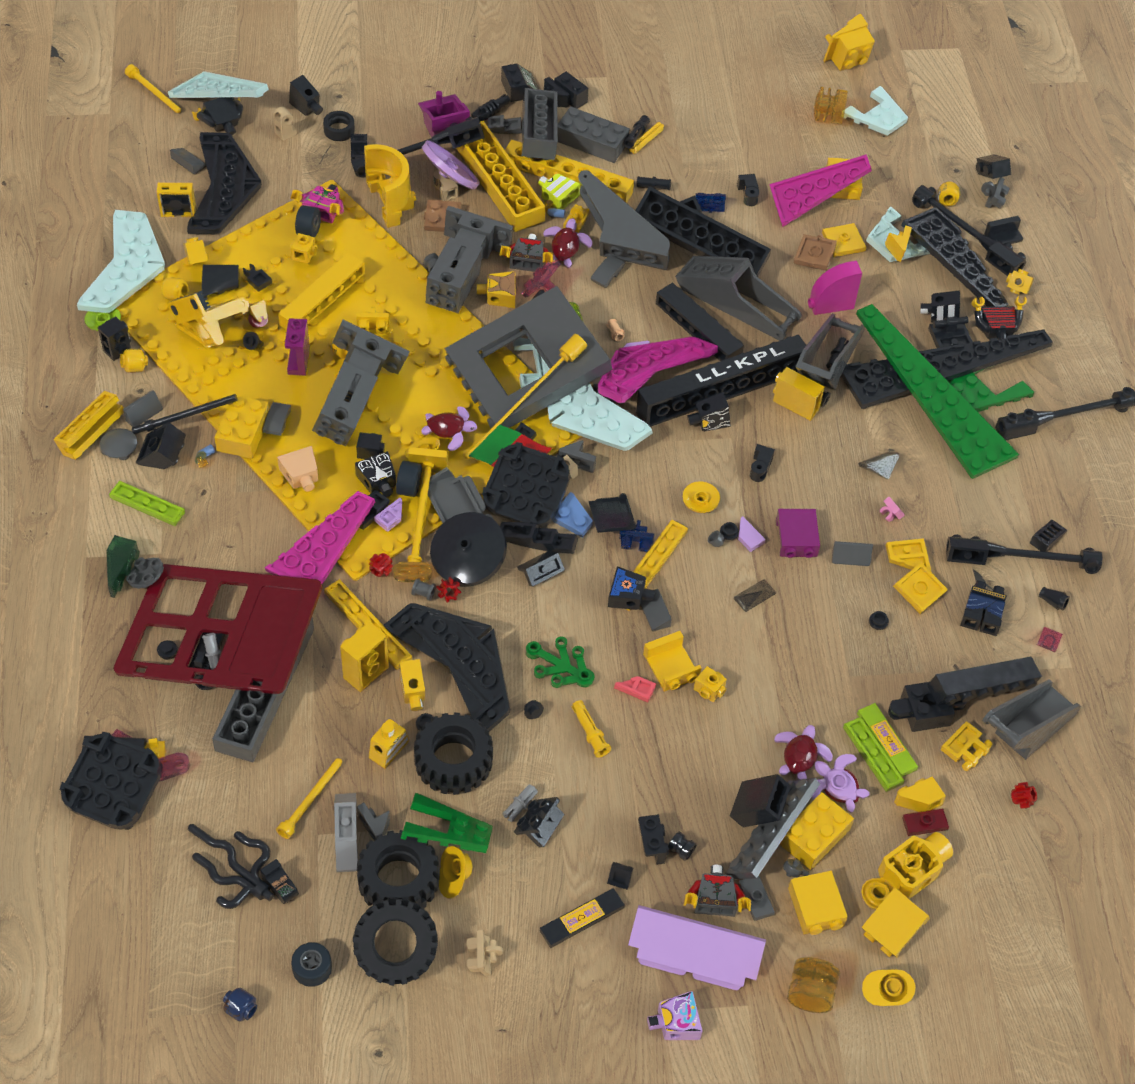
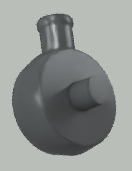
[783,859,809,877]

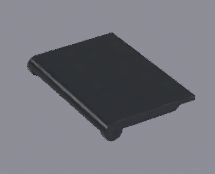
[589,493,636,533]

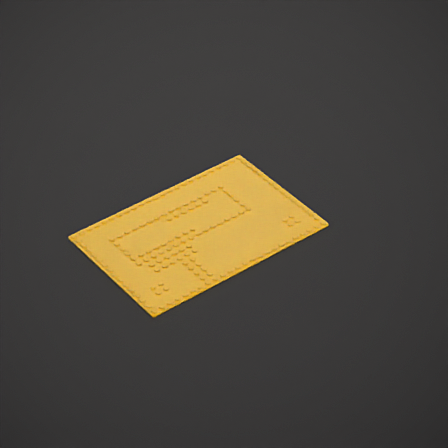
[116,180,582,581]

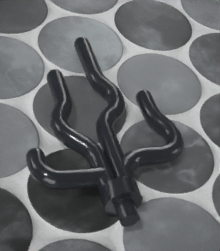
[188,824,274,909]

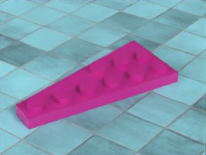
[265,491,375,584]

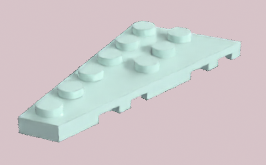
[168,71,269,98]

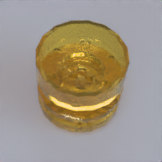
[814,87,848,125]
[787,957,840,1013]

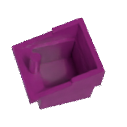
[418,91,470,137]

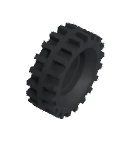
[353,898,438,986]

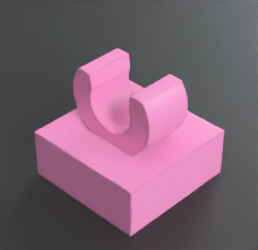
[880,497,905,522]

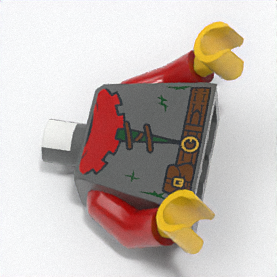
[499,234,553,273]
[683,865,751,917]

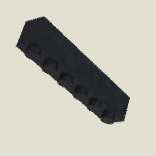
[656,282,744,361]
[927,656,1042,705]

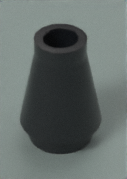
[1039,587,1070,610]

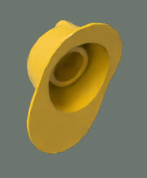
[439,846,473,899]
[862,969,916,1006]

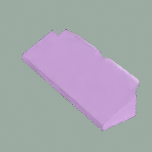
[628,905,766,990]

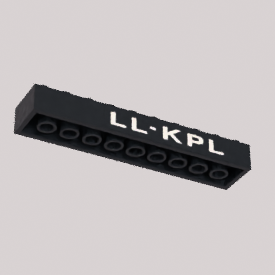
[636,334,806,427]

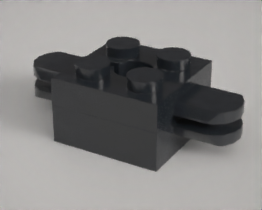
[888,682,967,732]

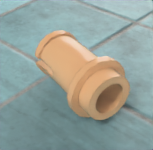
[606,319,625,341]

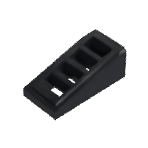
[1030,520,1067,552]

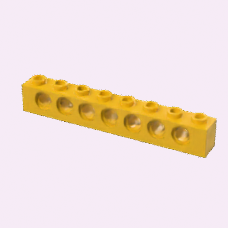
[505,139,634,203]

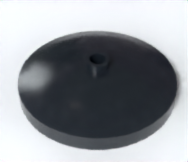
[430,512,507,587]

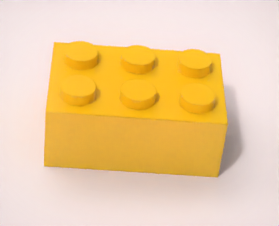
[214,396,269,459]
[340,621,389,692]
[779,792,854,870]

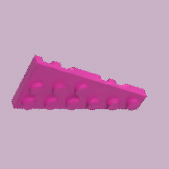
[769,154,872,227]

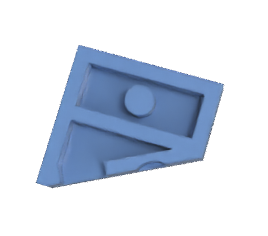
[553,492,593,538]

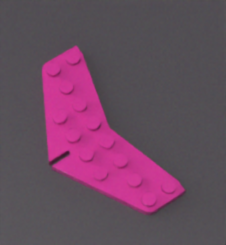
[598,337,718,403]

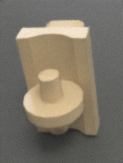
[467,930,503,976]

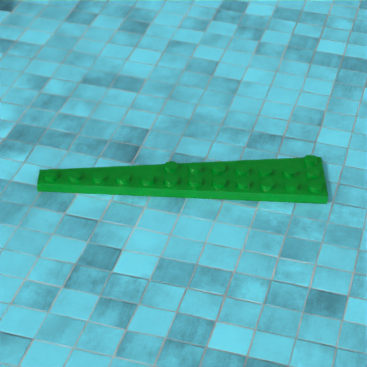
[856,304,1019,479]

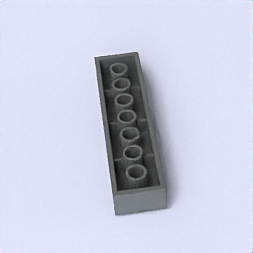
[212,617,314,763]

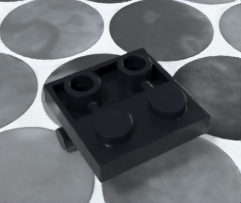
[928,316,973,348]

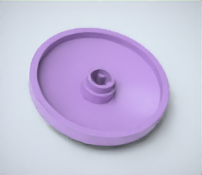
[422,140,480,190]

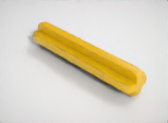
[629,122,664,154]

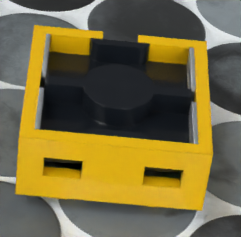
[157,182,196,217]

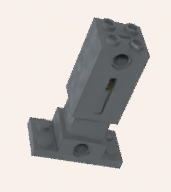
[425,206,513,313]
[312,320,410,446]

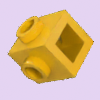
[291,233,317,264]
[1006,269,1034,295]
[694,666,727,702]

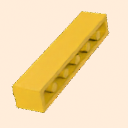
[278,252,365,330]

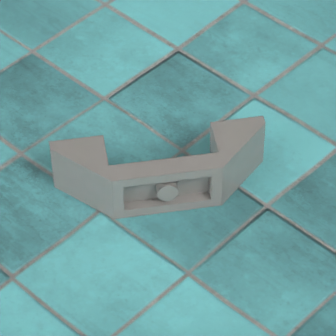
[334,793,358,872]

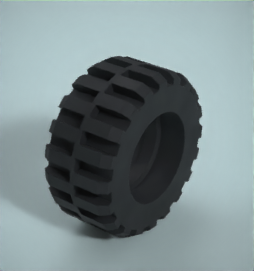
[414,712,493,795]
[357,830,440,909]

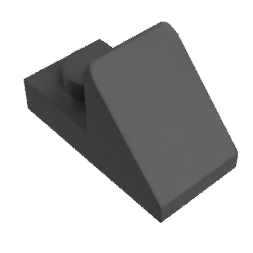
[559,440,596,473]
[357,802,390,841]

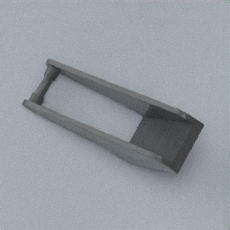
[578,170,670,270]
[675,256,802,341]
[796,313,865,390]
[982,679,1081,760]

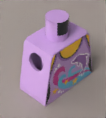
[647,991,702,1040]

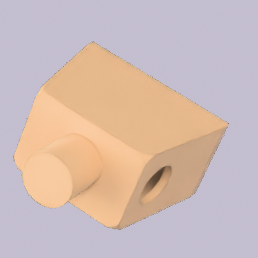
[277,446,318,492]

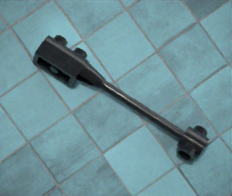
[351,117,485,178]
[912,185,1026,276]
[995,387,1135,440]
[946,534,1103,574]

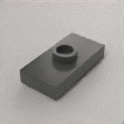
[738,875,775,921]

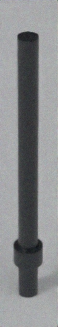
[132,394,238,434]

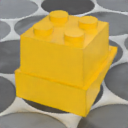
[823,14,875,71]

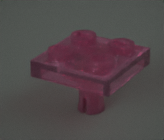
[521,259,561,298]

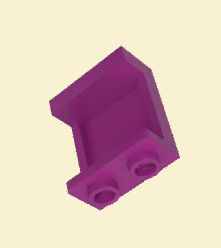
[285,318,310,376]
[776,509,820,558]

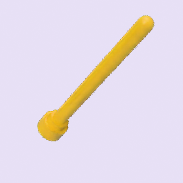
[125,64,181,113]
[276,758,342,839]

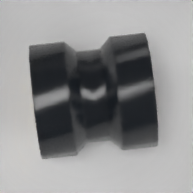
[668,831,697,861]

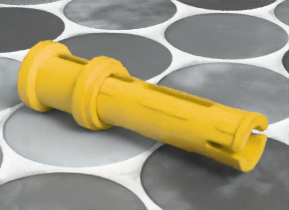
[571,700,612,758]

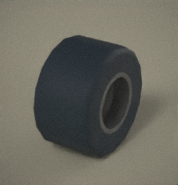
[295,205,321,237]
[396,461,422,497]
[291,942,332,987]

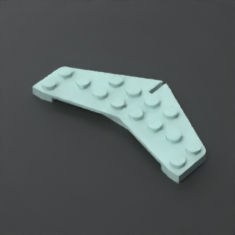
[77,210,165,313]
[541,357,653,451]

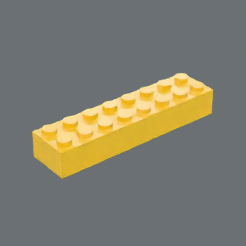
[456,121,546,232]

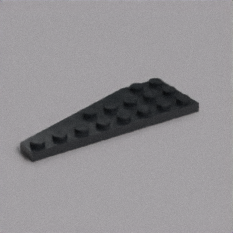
[901,207,1009,307]

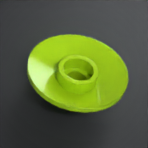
[84,308,121,331]

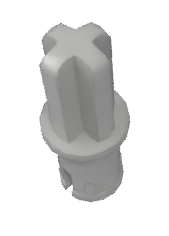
[202,633,221,670]
[502,784,538,822]

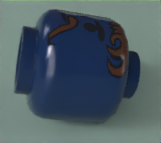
[223,987,257,1022]

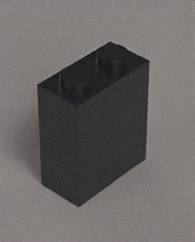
[730,774,791,828]

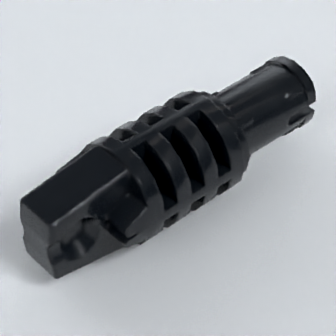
[471,94,510,121]

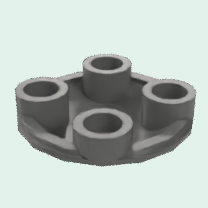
[100,428,137,460]
[126,557,164,589]

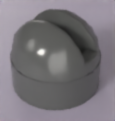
[708,530,725,547]

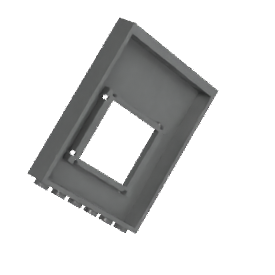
[445,286,613,428]

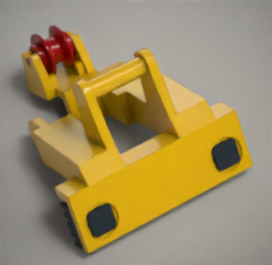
[167,290,268,348]

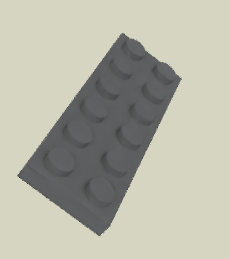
[725,778,820,879]

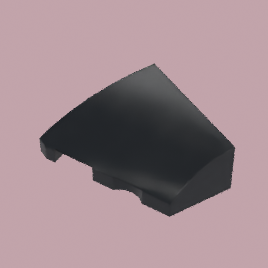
[202,265,240,299]

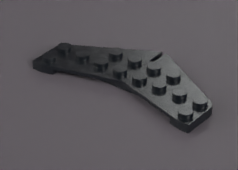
[187,132,262,234]
[384,603,511,731]

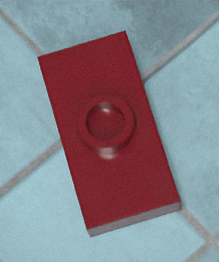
[902,809,949,836]

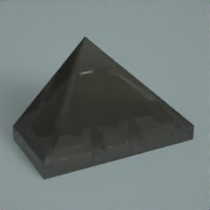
[858,451,899,479]
[734,579,776,612]

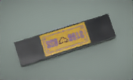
[539,888,625,948]

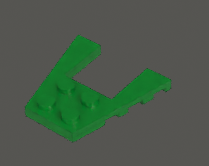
[950,368,1034,412]
[401,793,493,853]

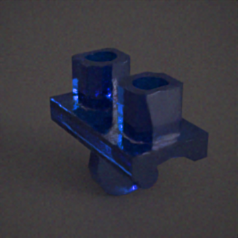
[695,192,726,213]
[619,520,654,552]

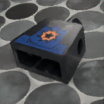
[608,566,655,610]

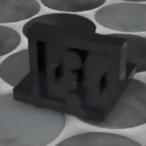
[514,797,565,848]

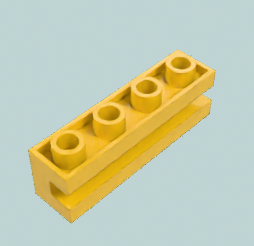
[53,391,124,460]

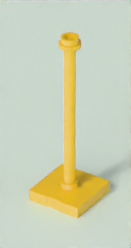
[407,447,449,567]

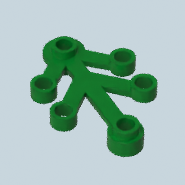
[526,636,595,688]

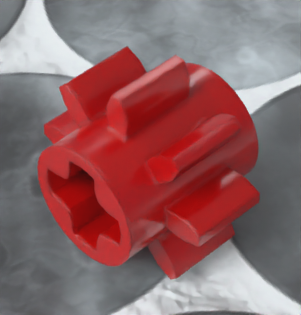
[369,553,393,577]
[436,577,462,603]
[1011,782,1037,809]

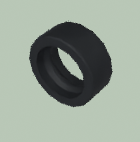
[323,111,355,141]

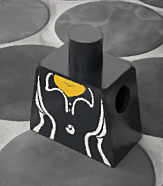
[687,392,731,432]

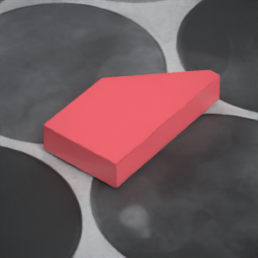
[614,676,656,702]

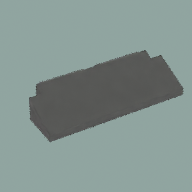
[421,467,494,523]

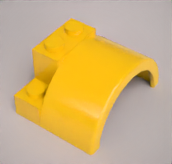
[364,144,416,228]

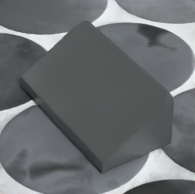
[170,148,206,174]
[123,390,163,427]
[832,541,873,566]
[641,589,672,632]

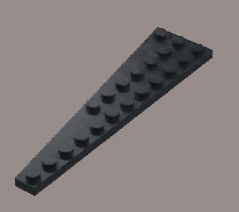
[841,329,1053,409]

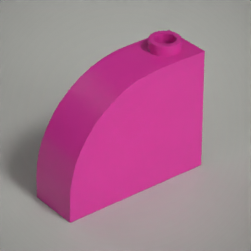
[808,261,862,315]

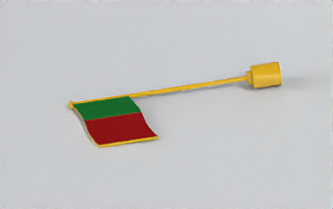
[464,334,588,467]

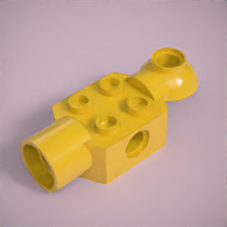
[861,832,953,910]

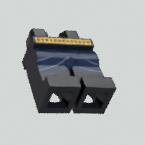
[960,580,1007,636]

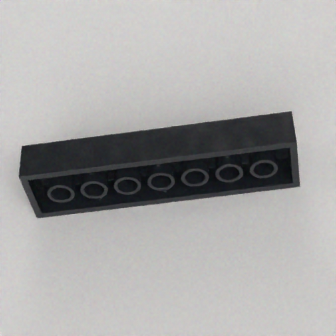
[635,186,771,277]

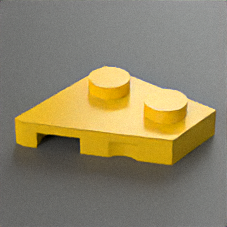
[885,538,932,572]

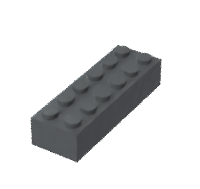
[522,88,558,160]

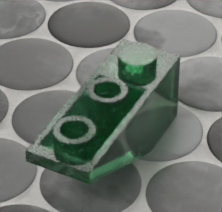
[106,535,140,598]

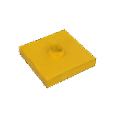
[822,223,866,257]
[893,562,948,614]

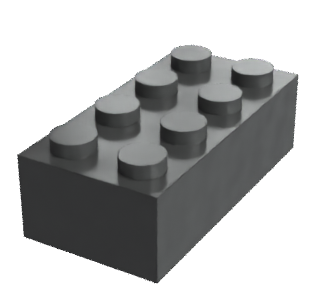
[558,106,630,163]

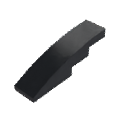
[500,522,578,554]

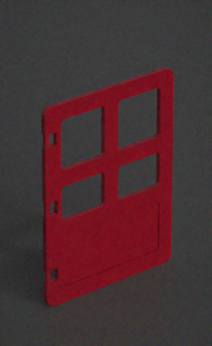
[113,564,323,694]

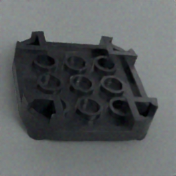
[482,442,571,528]
[59,732,163,830]

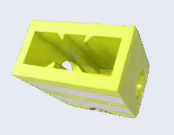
[538,174,580,209]

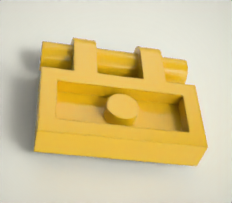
[940,721,993,771]

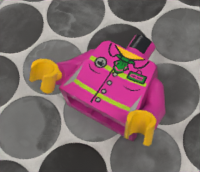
[290,184,344,224]

